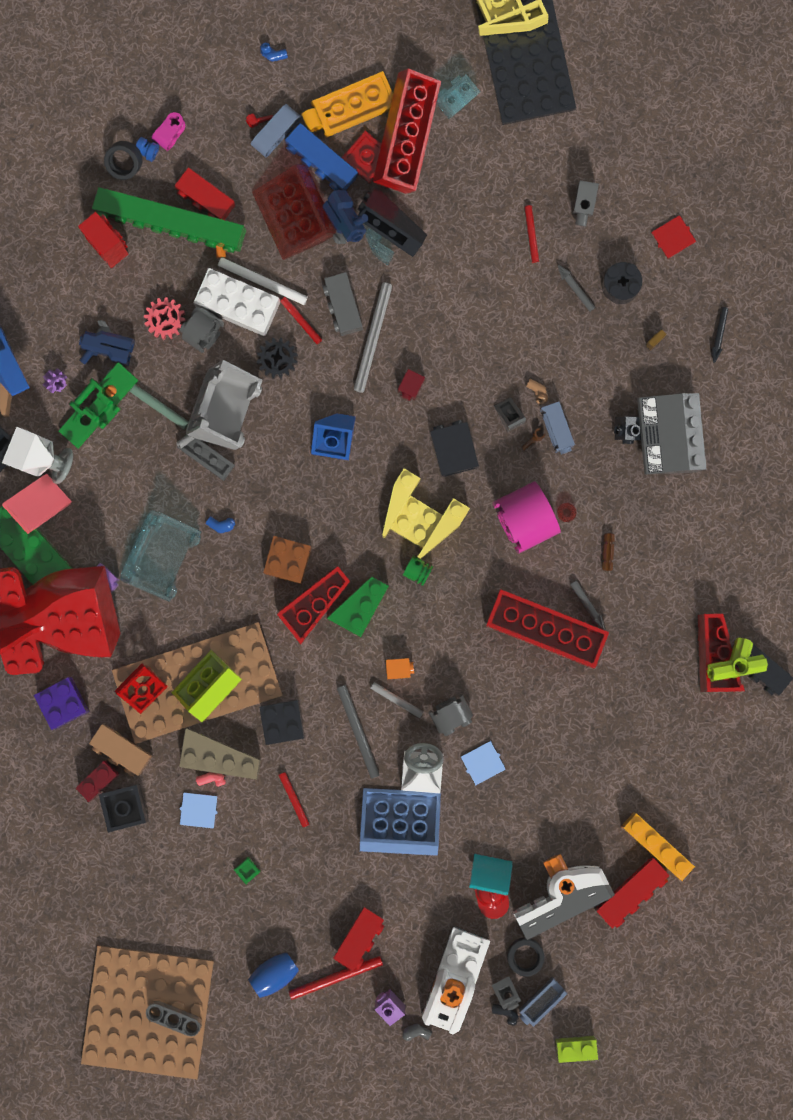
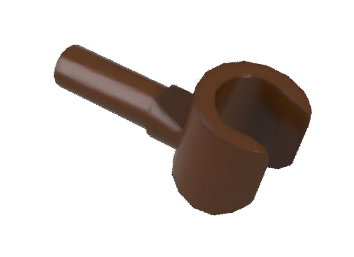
[521,428,546,451]

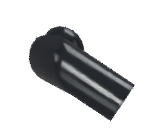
[492,1004,519,1026]

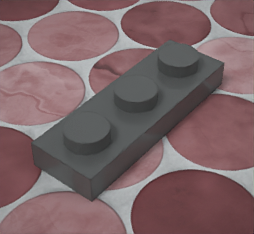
[177,435,235,481]

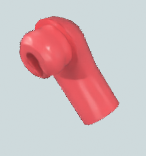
[196,772,226,787]

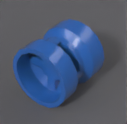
[136,137,159,162]

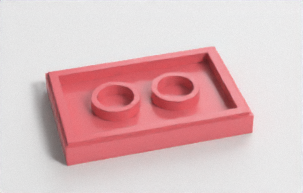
[2,473,72,534]

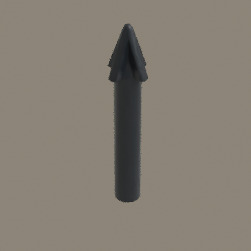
[711,307,729,363]

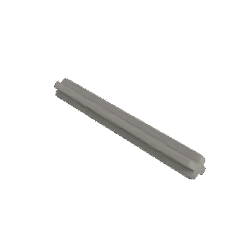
[354,282,392,393]

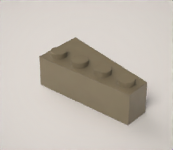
[179,728,261,779]

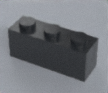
[736,644,793,696]

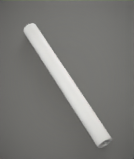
[218,257,308,305]

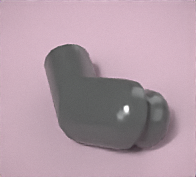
[402,1024,432,1041]

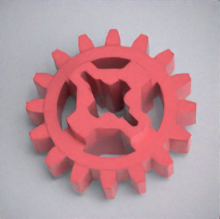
[144,297,186,340]

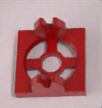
[115,663,168,714]

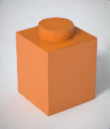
[386,658,414,680]

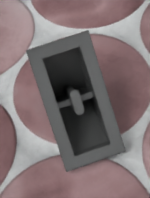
[494,397,526,432]

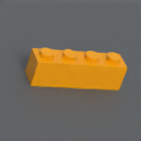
[621,812,695,881]

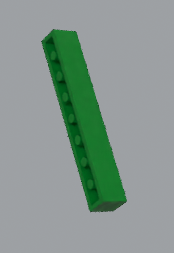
[92,187,246,253]

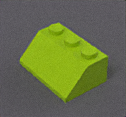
[171,650,242,722]

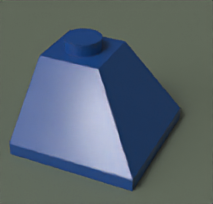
[311,414,356,460]

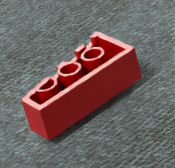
[277,566,350,644]
[698,614,745,692]

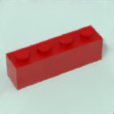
[595,857,670,929]

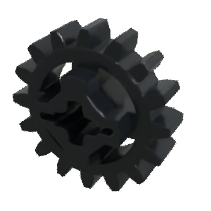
[257,338,298,380]

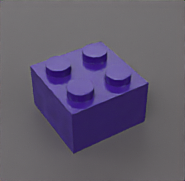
[33,677,90,730]

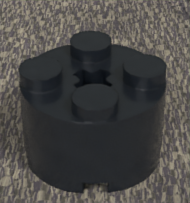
[602,262,642,304]

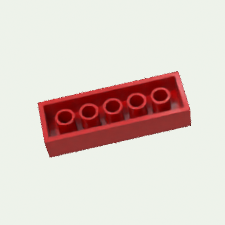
[373,68,441,194]
[485,589,609,669]

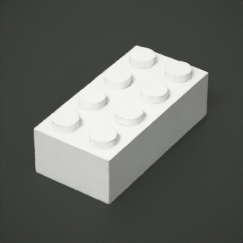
[193,268,280,336]

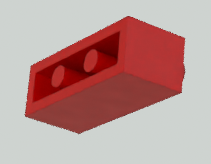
[175,167,236,220]
[332,907,385,971]

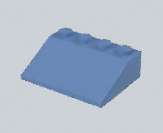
[360,788,441,856]

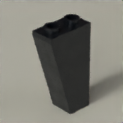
[357,187,427,257]

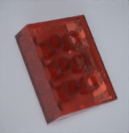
[252,164,336,260]

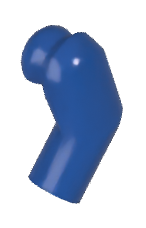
[260,43,288,62]
[205,516,235,533]

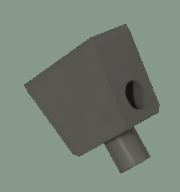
[573,180,599,227]

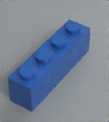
[285,123,358,190]

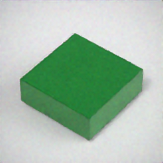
[234,857,261,884]

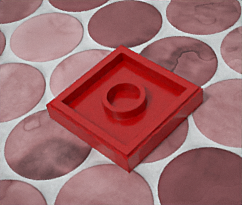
[341,130,381,184]

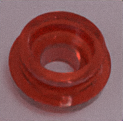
[557,503,577,522]

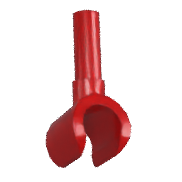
[246,114,273,128]

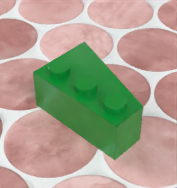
[327,577,389,637]

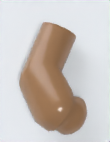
[526,379,548,405]

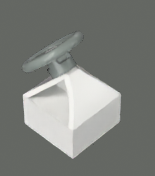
[2,427,73,484]
[401,743,444,793]

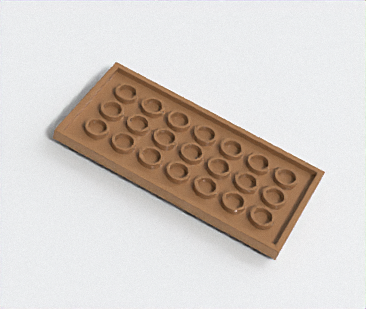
[112,622,283,744]

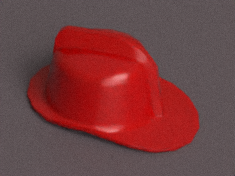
[475,889,509,919]

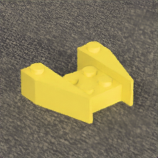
[477,0,548,36]
[382,469,470,559]

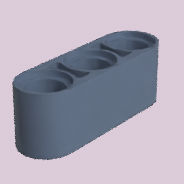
[251,104,301,157]

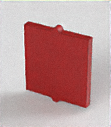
[651,215,696,259]

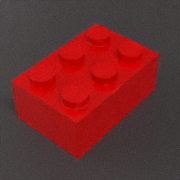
[78,212,128,268]

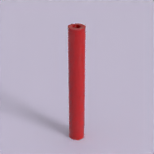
[524,205,539,263]
[280,297,322,345]
[278,772,310,828]

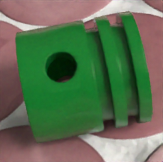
[403,555,434,586]

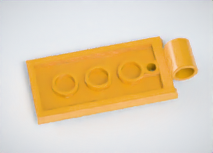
[302,71,393,138]

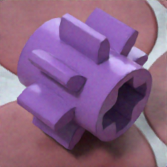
[43,368,67,393]

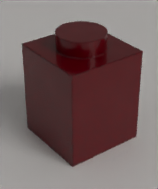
[398,369,425,401]

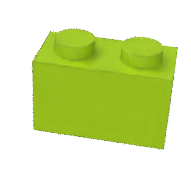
[555,1036,598,1063]

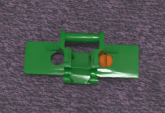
[59,362,139,449]

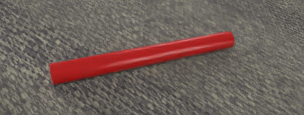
[289,956,383,1000]

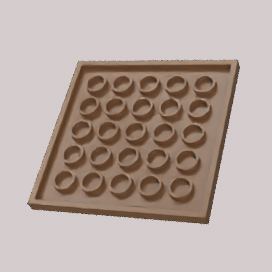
[81,945,214,1079]

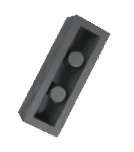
[322,272,363,336]

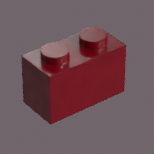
[75,760,120,802]

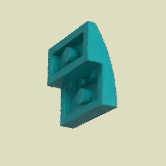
[469,854,513,896]

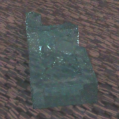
[365,228,394,265]

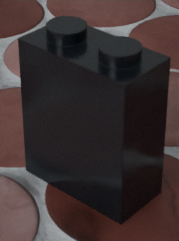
[430,420,479,478]

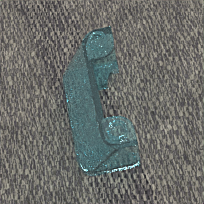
[120,510,202,602]

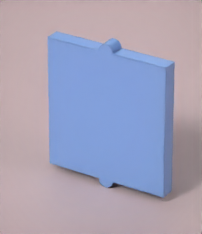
[461,741,505,785]
[180,793,218,828]

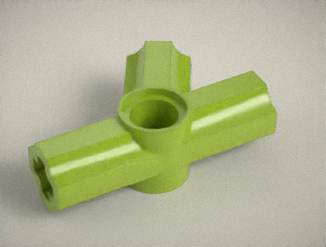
[707,637,768,682]

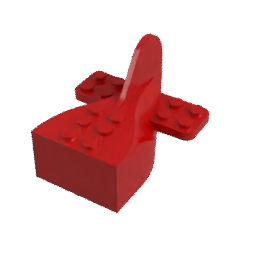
[0,566,121,675]

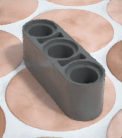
[146,1001,202,1037]

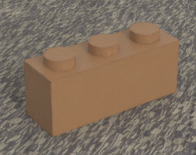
[89,724,153,777]

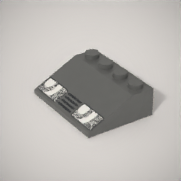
[637,393,706,475]

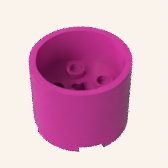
[492,481,561,554]

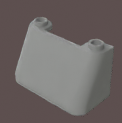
[186,360,262,450]

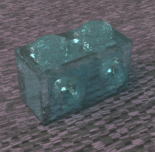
[436,74,480,119]

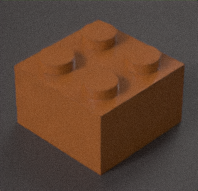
[263,536,312,585]

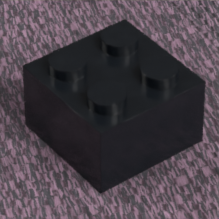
[259,700,305,745]
[99,784,149,833]

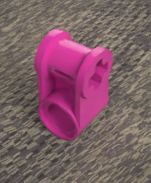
[152,112,186,151]

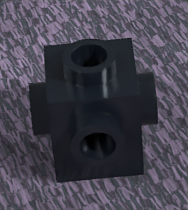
[614,417,641,444]

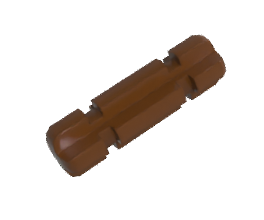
[602,533,615,571]

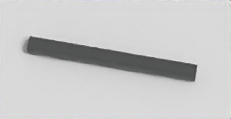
[337,685,380,779]

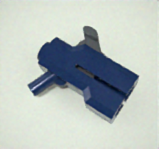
[323,190,368,244]
[79,320,135,366]

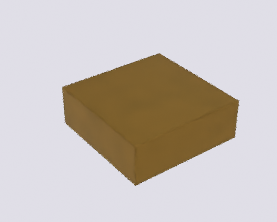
[646,330,667,351]

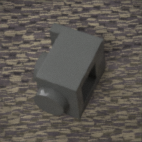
[492,977,521,1010]

